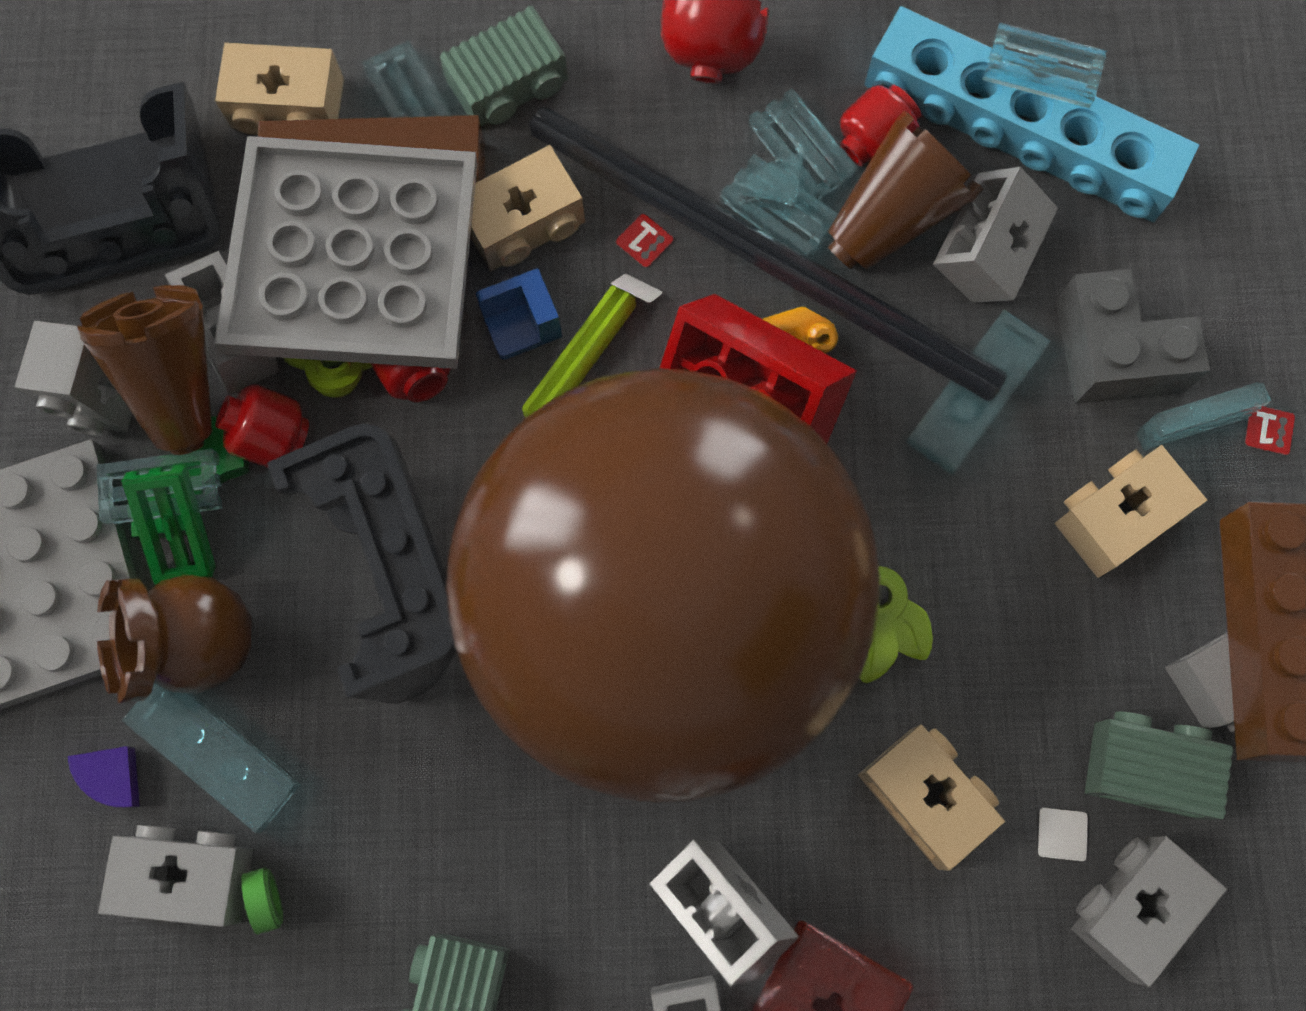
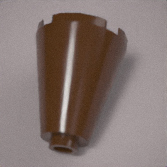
[828,111,984,270]
[77,285,213,455]

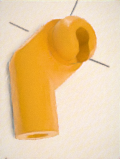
[763,307,838,353]

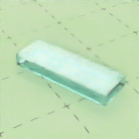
[906,310,1050,474]
[122,683,301,833]

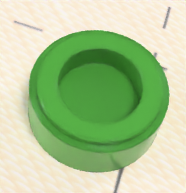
[241,867,283,935]

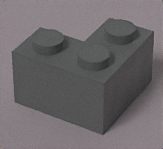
[1056,269,1211,404]

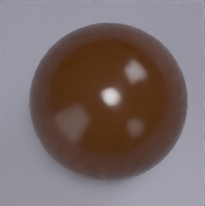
[447,369,880,803]

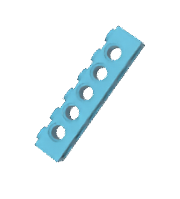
[864,6,1200,223]

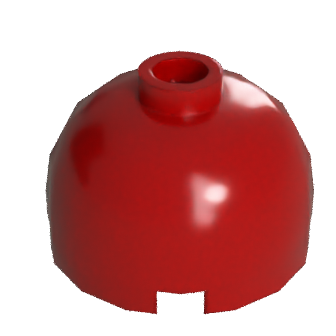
[661,0,770,84]

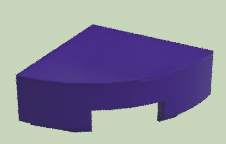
[67,746,140,808]

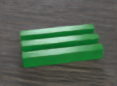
[121,464,216,585]

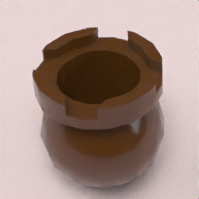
[97,575,252,704]

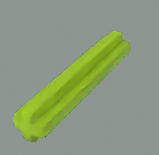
[522,285,636,417]

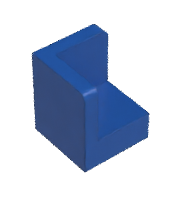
[475,268,563,360]

